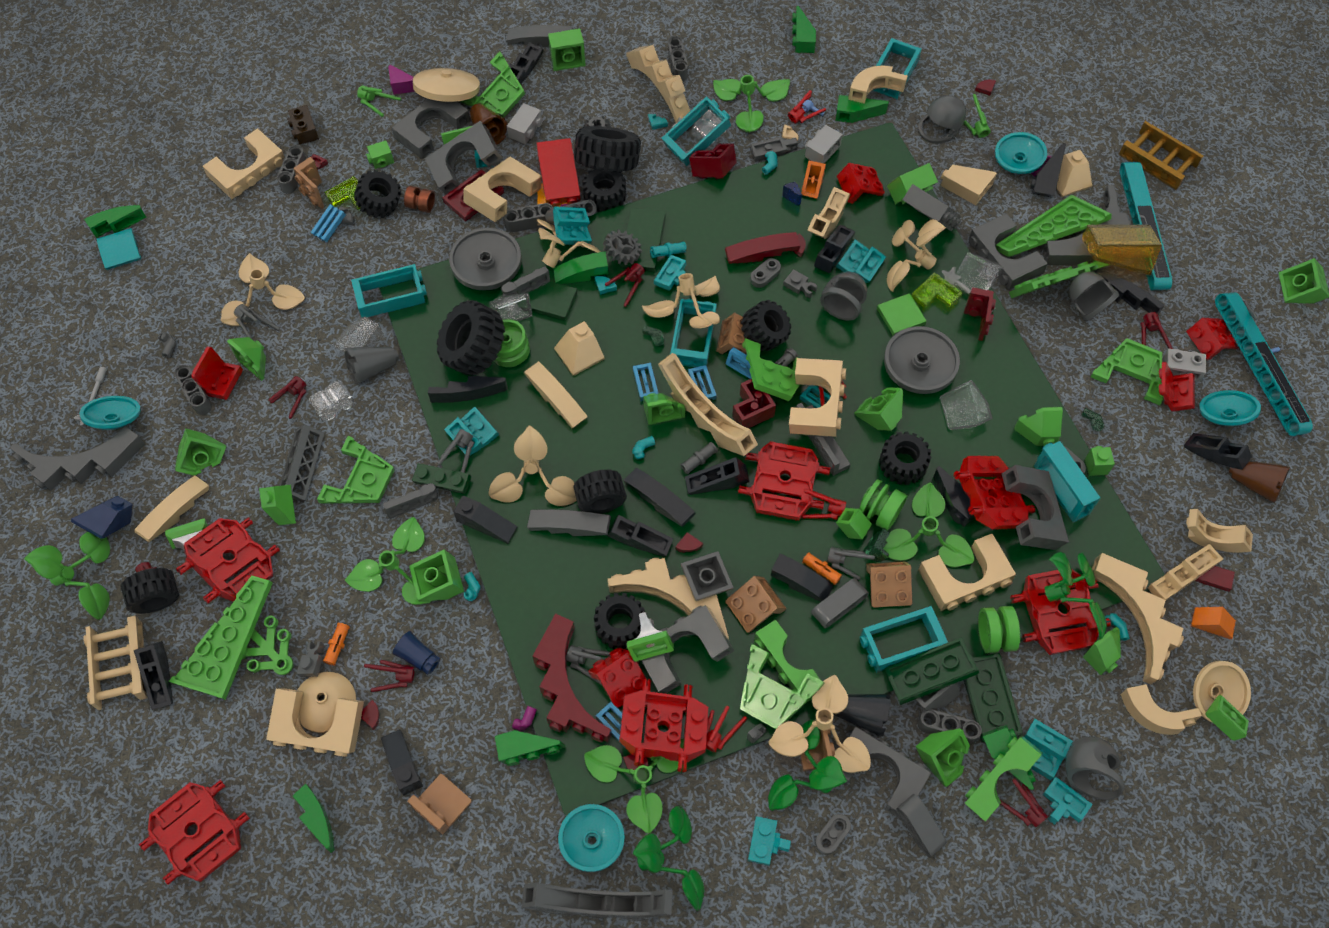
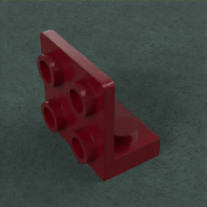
[964,287,996,341]

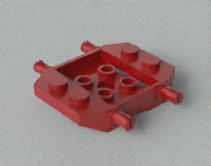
[738,441,831,521]
[954,456,1036,529]
[176,517,280,604]
[1010,569,1111,655]
[619,679,708,772]
[139,780,250,885]

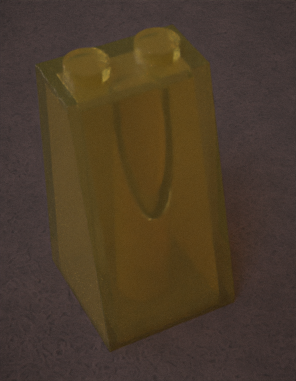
[1082,225,1162,275]

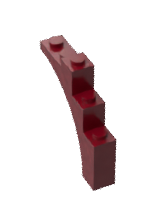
[532,614,612,742]

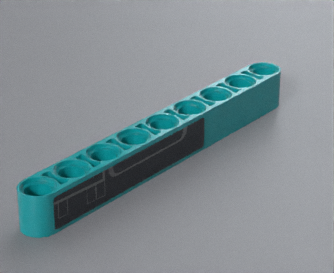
[1120,162,1172,291]
[1215,292,1313,436]

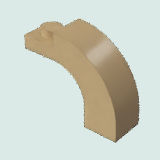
[848,66,907,104]
[807,187,850,239]
[1186,509,1253,553]
[1121,684,1202,735]

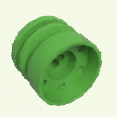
[859,479,908,531]

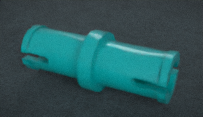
[650,241,687,258]

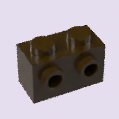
[287,105,319,145]

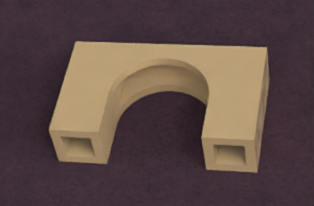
[203,128,285,199]
[463,156,542,222]
[789,358,846,437]
[918,534,1016,611]
[266,688,364,756]

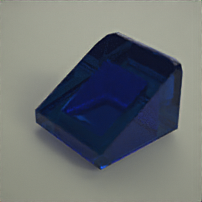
[782,182,802,206]

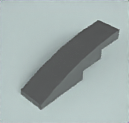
[506,25,574,47]
[527,510,611,536]

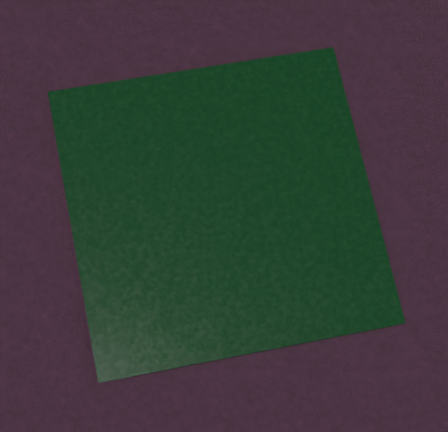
[379,122,1165,816]

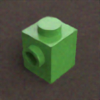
[366,140,394,169]
[1085,446,1115,476]
[836,508,872,539]

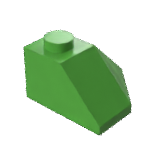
[227,337,266,381]
[854,388,903,431]
[643,393,685,425]
[1015,407,1063,446]
[175,428,226,476]
[259,484,296,525]
[1083,627,1121,675]
[915,728,970,787]

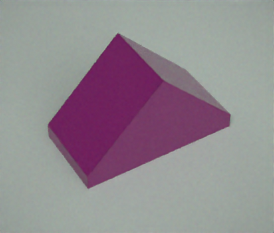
[388,65,415,95]

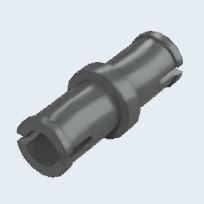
[680,442,718,474]

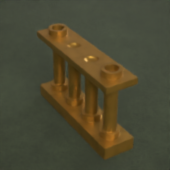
[1119,121,1203,190]

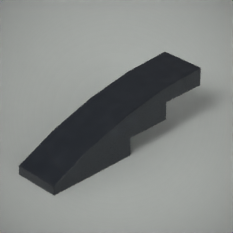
[509,43,544,85]
[1095,269,1165,315]
[428,376,508,403]
[624,468,696,527]

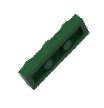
[412,463,472,494]

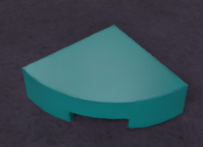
[648,114,668,130]
[595,276,617,294]

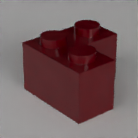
[689,143,737,179]
[732,379,776,428]

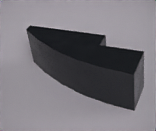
[814,225,856,274]
[1184,433,1252,470]
[607,515,673,557]
[771,553,833,602]

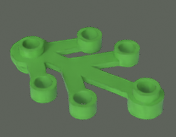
[242,616,293,675]

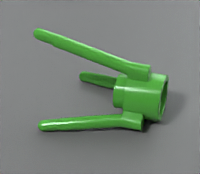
[357,85,401,117]
[964,94,991,138]

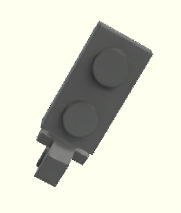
[750,137,798,161]

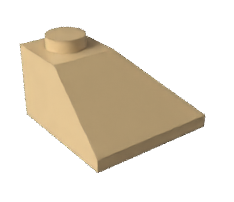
[1056,150,1092,197]
[554,321,605,376]

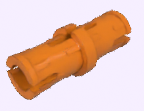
[802,552,842,585]
[323,623,350,666]

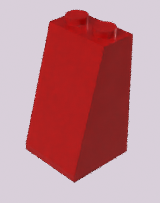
[536,138,580,207]

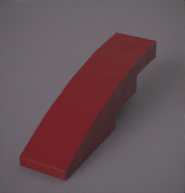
[725,232,801,264]

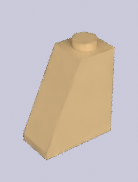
[941,165,997,205]

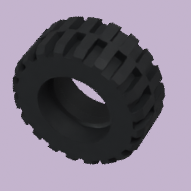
[574,126,641,172]
[436,300,505,376]

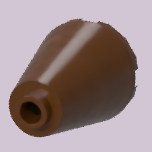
[470,103,508,145]
[1229,461,1290,503]

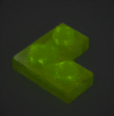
[324,176,361,210]
[911,272,963,308]

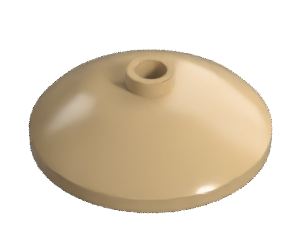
[1193,661,1251,723]
[298,672,356,733]

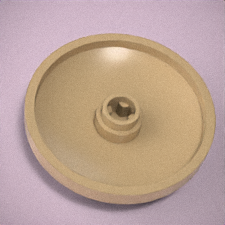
[413,68,480,102]

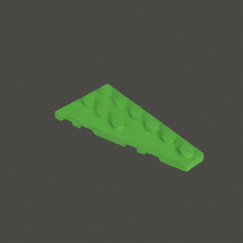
[996,195,1112,257]
[1009,256,1113,299]
[168,576,273,700]

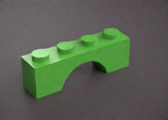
[754,620,820,705]
[965,735,1043,822]

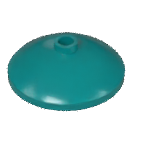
[995,132,1047,174]
[1199,390,1261,426]
[79,396,141,430]
[558,804,625,872]

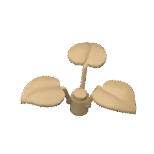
[537,219,601,268]
[887,219,946,292]
[221,253,305,326]
[642,273,720,328]
[489,426,577,506]
[769,675,871,773]

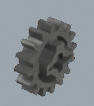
[603,229,642,265]

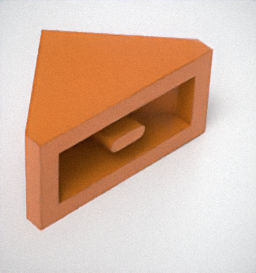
[801,160,826,199]
[1191,607,1236,639]

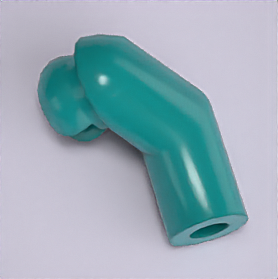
[762,151,778,175]
[632,436,655,459]
[463,572,481,601]
[1105,613,1130,641]

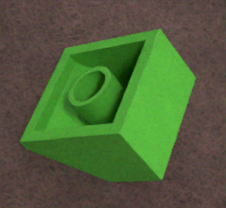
[1279,258,1329,304]
[409,549,464,601]

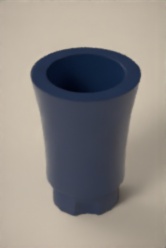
[392,631,440,675]

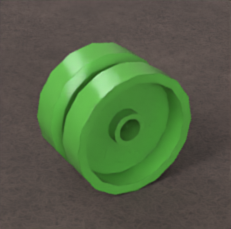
[493,319,530,367]
[978,606,1020,653]

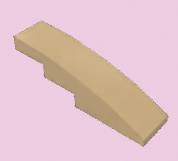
[524,361,588,429]
[135,476,209,542]
[1148,544,1223,600]

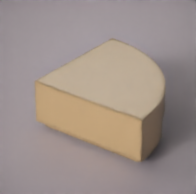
[782,125,798,142]

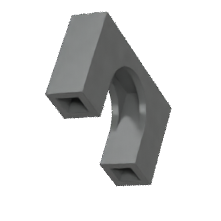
[391,99,470,159]
[425,121,503,194]
[902,184,961,231]
[969,213,1048,290]
[1002,465,1069,550]
[642,605,734,694]
[843,727,931,820]

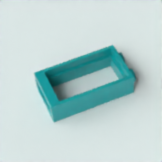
[873,38,922,100]
[662,96,731,166]
[351,264,427,319]
[670,299,717,367]
[1034,441,1100,522]
[859,606,948,672]

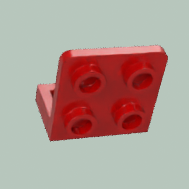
[837,163,885,203]
[1186,318,1239,360]
[191,347,243,400]
[1159,362,1195,411]
[588,648,647,707]

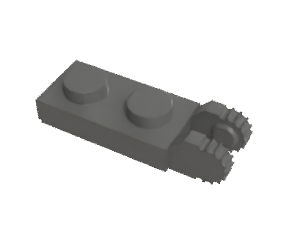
[501,266,550,301]
[383,483,438,519]

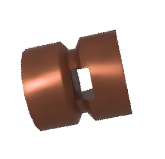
[404,185,435,213]

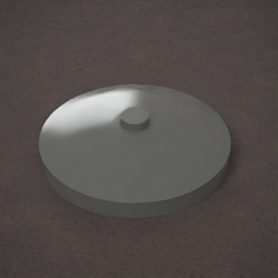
[449,228,522,290]
[884,326,960,394]

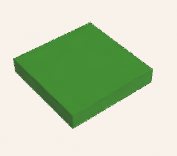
[877,293,927,336]

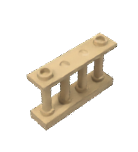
[84,616,148,710]

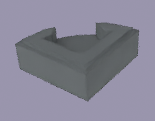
[337,206,354,225]
[747,723,767,744]

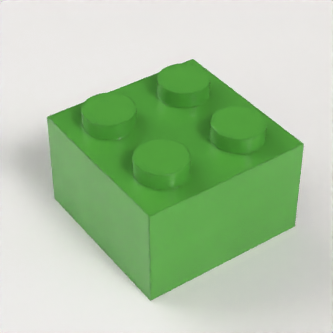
[548,29,586,71]
[887,163,938,204]

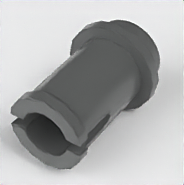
[775,348,798,367]

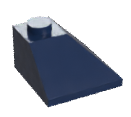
[71,496,133,539]

